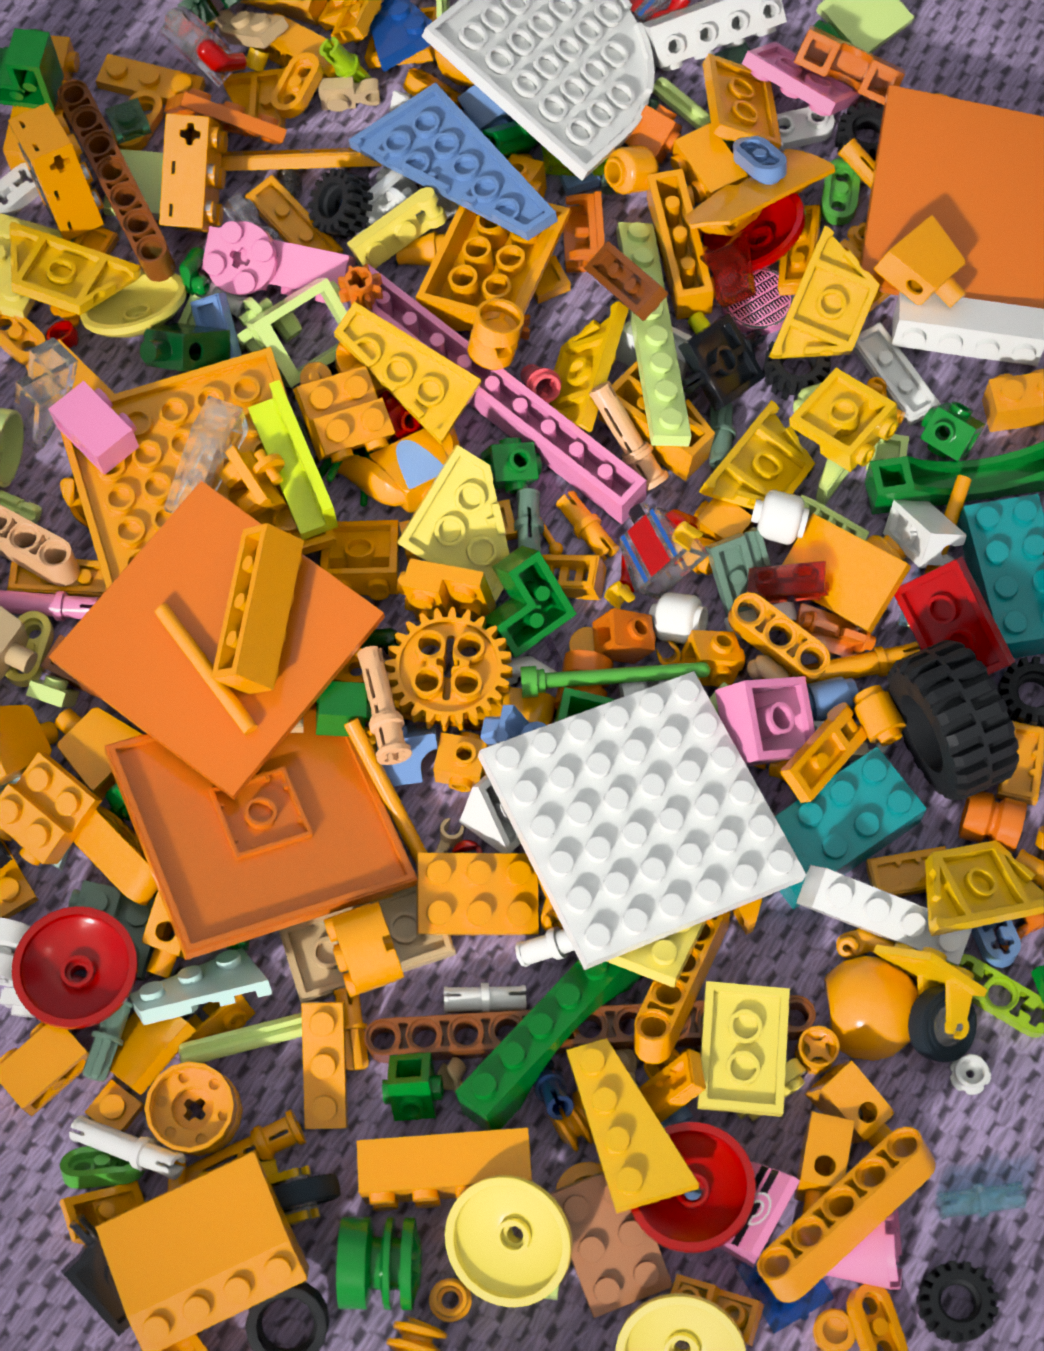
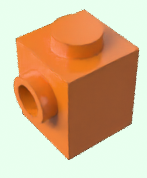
[624,104,683,164]
[592,608,656,664]

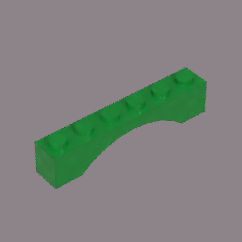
[864,441,1044,515]
[455,960,642,1131]

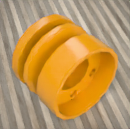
[144,1061,243,1156]

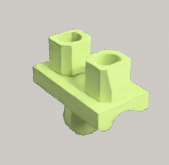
[237,297,302,353]

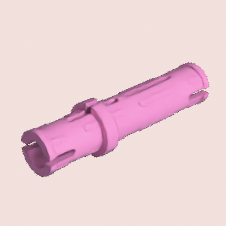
[0,590,100,621]

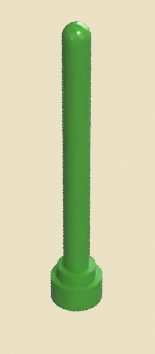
[520,662,710,698]

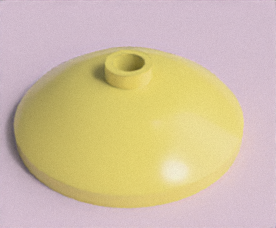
[80,270,187,338]
[445,1175,573,1307]
[616,1293,746,1351]

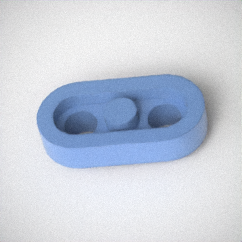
[733,136,787,185]

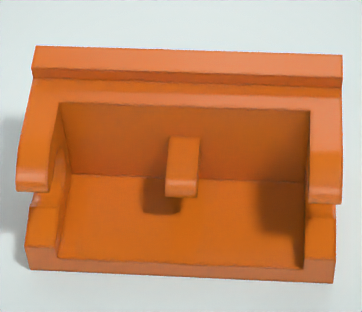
[563,191,605,273]

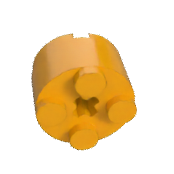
[323,901,404,998]

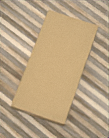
[279,886,456,1004]

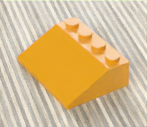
[415,202,571,331]
[95,1150,309,1351]

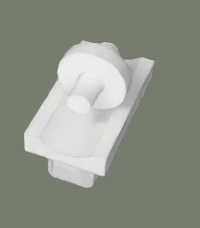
[366,166,418,227]

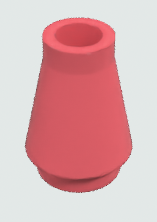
[520,364,561,403]

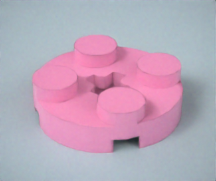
[203,221,278,295]

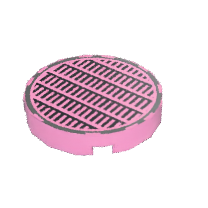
[722,268,794,335]

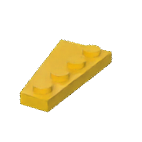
[334,302,481,445]
[566,1038,699,1214]

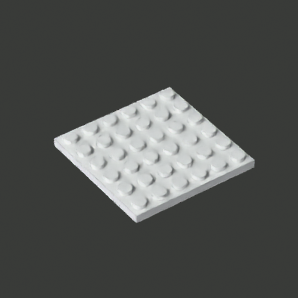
[478,671,806,970]

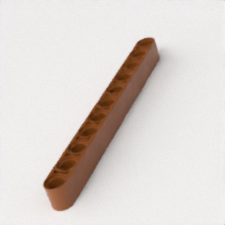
[364,995,816,1063]

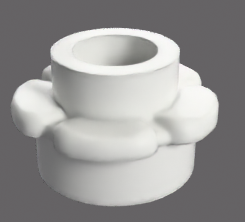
[950,1054,991,1095]

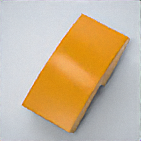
[670,1274,764,1347]

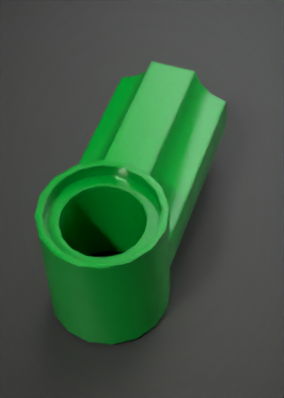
[482,121,539,158]

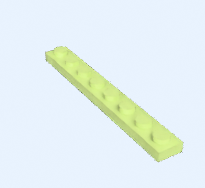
[616,222,691,447]

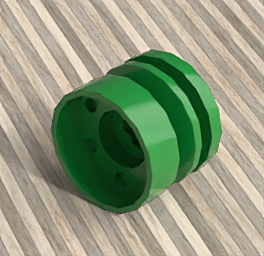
[336,1216,422,1311]

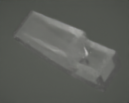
[14,337,78,453]

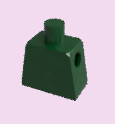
[140,323,230,371]

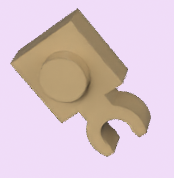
[318,77,380,112]

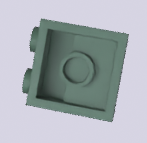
[68,880,155,981]

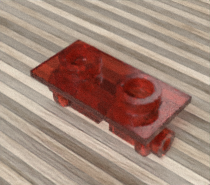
[747,561,829,604]

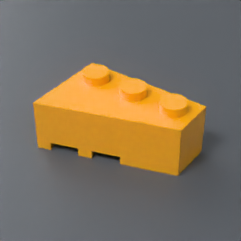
[598,361,715,481]

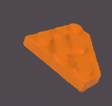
[164,88,287,145]

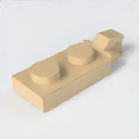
[213,9,289,49]

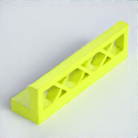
[248,380,338,540]

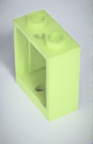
[245,278,347,388]

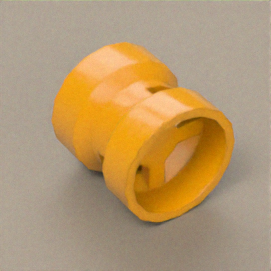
[794,1026,840,1075]

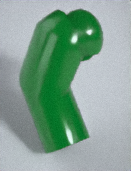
[179,247,210,296]

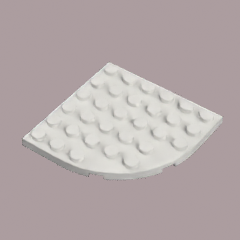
[421,0,655,181]

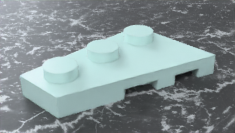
[129,948,272,1025]

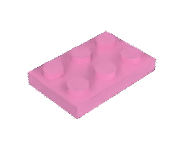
[742,41,860,116]

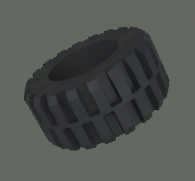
[887,640,1019,801]

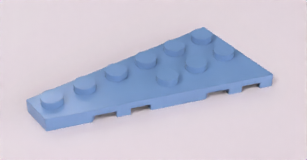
[348,82,558,241]

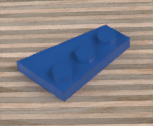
[370,0,433,72]

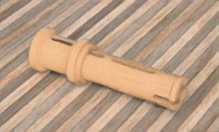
[588,381,669,491]
[357,646,412,765]

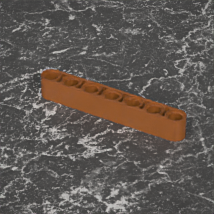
[57,79,176,282]

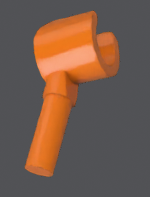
[999,913,1044,952]

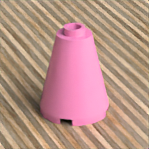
[826,1209,902,1290]

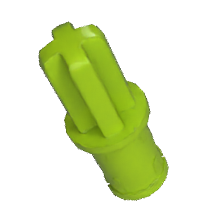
[319,37,372,83]

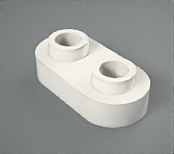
[777,107,835,150]

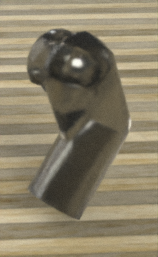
[278,169,303,200]

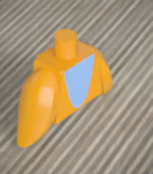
[338,427,461,513]

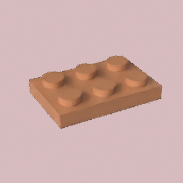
[549,1172,673,1318]

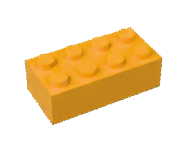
[357,1128,532,1211]

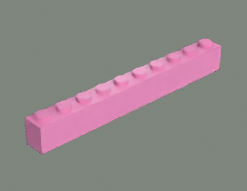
[347,264,646,524]

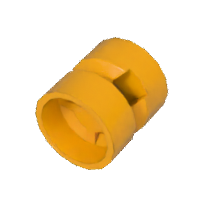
[467,298,524,370]

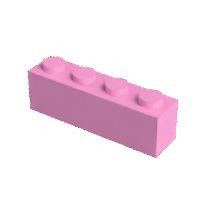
[202,226,356,303]

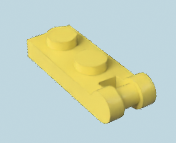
[347,187,447,269]

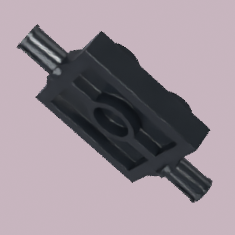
[678,313,766,411]
[61,1210,131,1336]

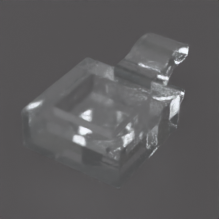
[223,192,280,241]

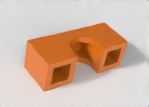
[794,25,905,105]

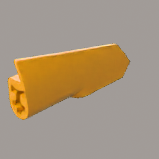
[684,149,835,236]

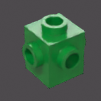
[920,401,986,461]
[481,437,542,494]
[382,1052,444,1121]

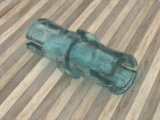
[936,1181,1026,1220]

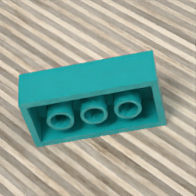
[957,494,1044,658]
[774,746,927,910]

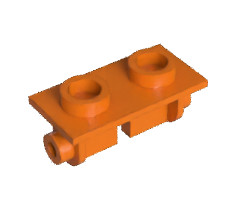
[795,603,876,657]

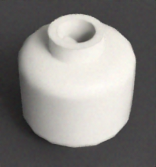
[751,490,810,545]
[649,592,708,644]

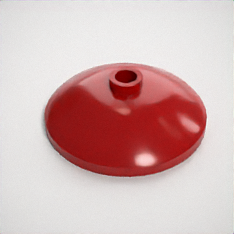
[703,192,806,274]
[12,906,138,1029]
[631,1122,756,1253]

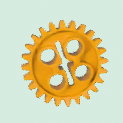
[385,607,513,732]

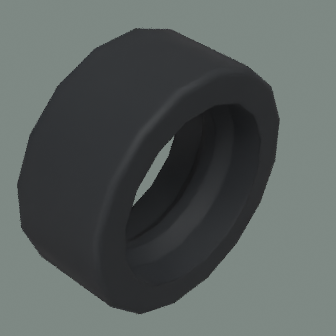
[245,1281,330,1351]

